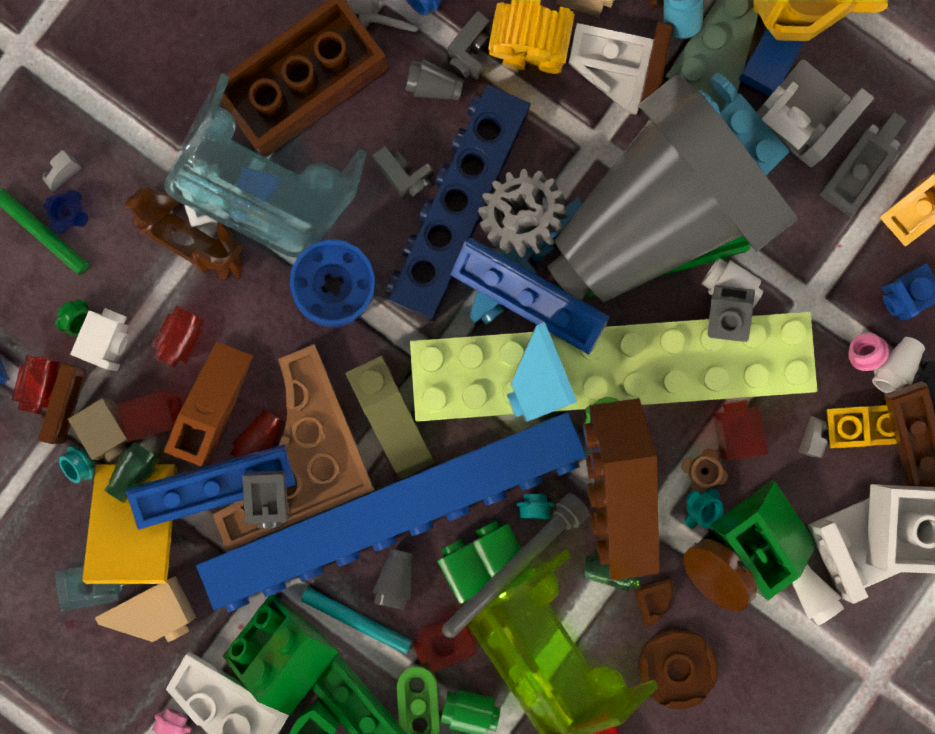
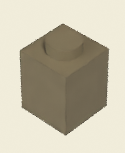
[68,398,136,462]

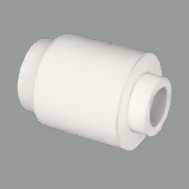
[701,258,763,308]

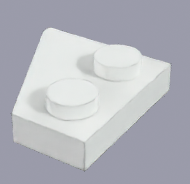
[568,23,654,115]

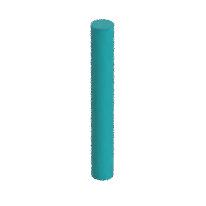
[300,587,413,655]

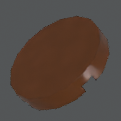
[683,539,757,611]
[638,628,718,709]

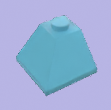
[506,322,577,422]

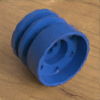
[290,239,375,328]

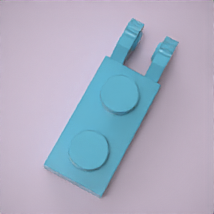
[698,73,790,175]

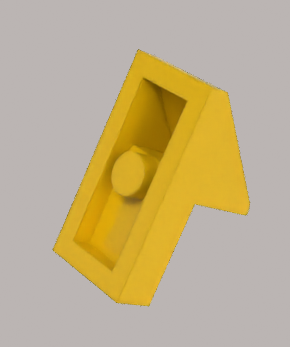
[879,172,935,247]

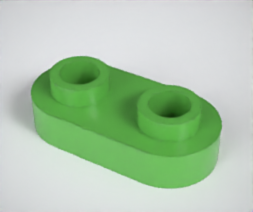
[397,664,440,734]

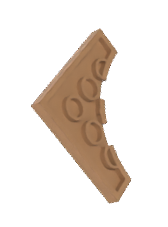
[212,344,375,551]

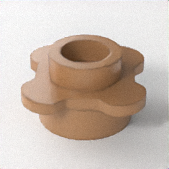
[681,448,728,493]

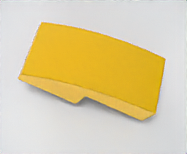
[827,405,897,448]

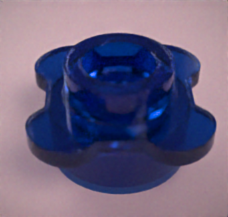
[44,190,89,234]

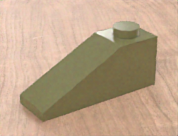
[345,355,435,480]

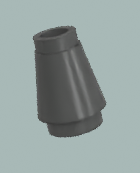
[404,58,464,101]
[372,549,413,610]

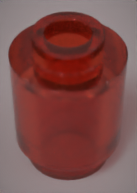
[150,306,204,367]
[11,355,59,415]

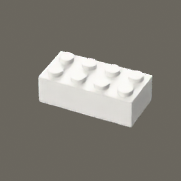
[866,484,935,573]

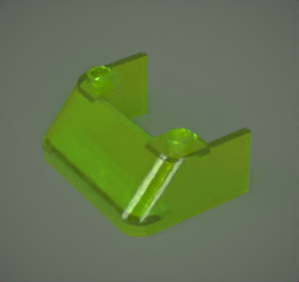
[468,549,659,734]

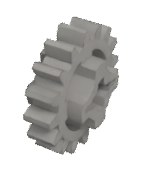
[478,169,568,257]

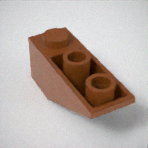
[164,341,254,467]

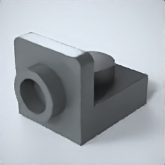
[448,11,490,81]
[372,146,434,199]
[708,285,755,342]
[242,470,291,529]

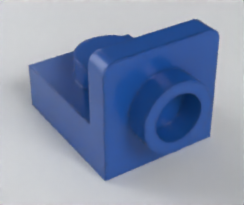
[881,263,935,321]

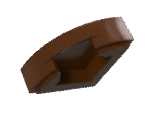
[632,577,673,628]

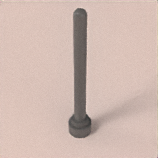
[442,493,589,638]

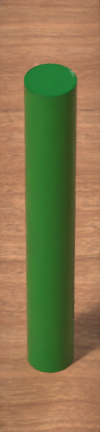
[0,188,90,276]

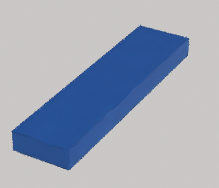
[450,238,610,355]
[126,444,296,530]

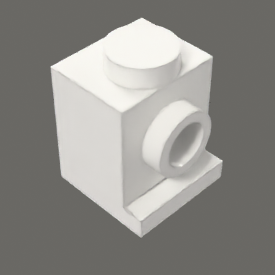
[70,308,129,372]

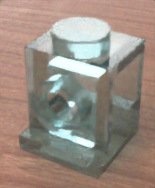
[55,565,122,612]

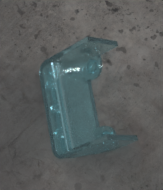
[164,73,367,258]

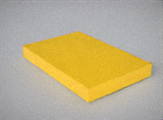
[82,464,177,584]

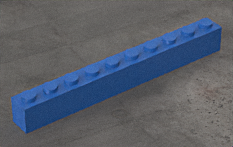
[196,412,585,612]

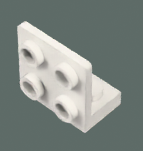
[807,497,900,604]

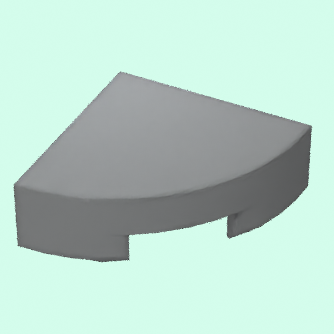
[42,150,83,192]
[798,416,828,458]

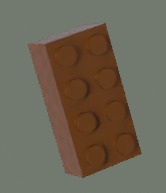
[209,0,389,160]
[583,398,660,580]

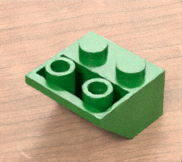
[709,480,817,600]
[223,594,339,716]

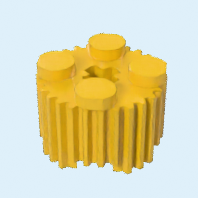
[488,0,575,74]

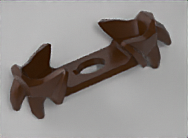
[124,186,244,281]

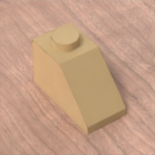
[95,576,197,642]

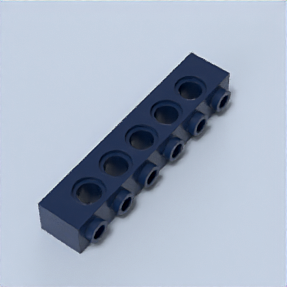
[386,84,531,322]

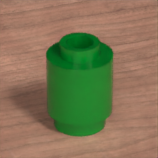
[440,689,501,734]

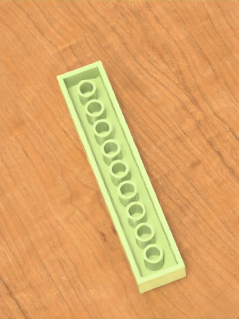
[410,312,817,422]

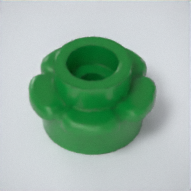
[55,299,91,337]

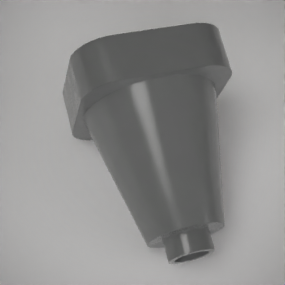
[547,73,798,302]

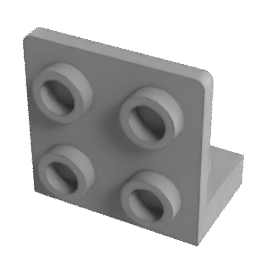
[757,60,874,168]

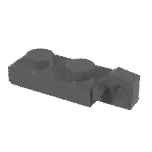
[818,112,907,217]

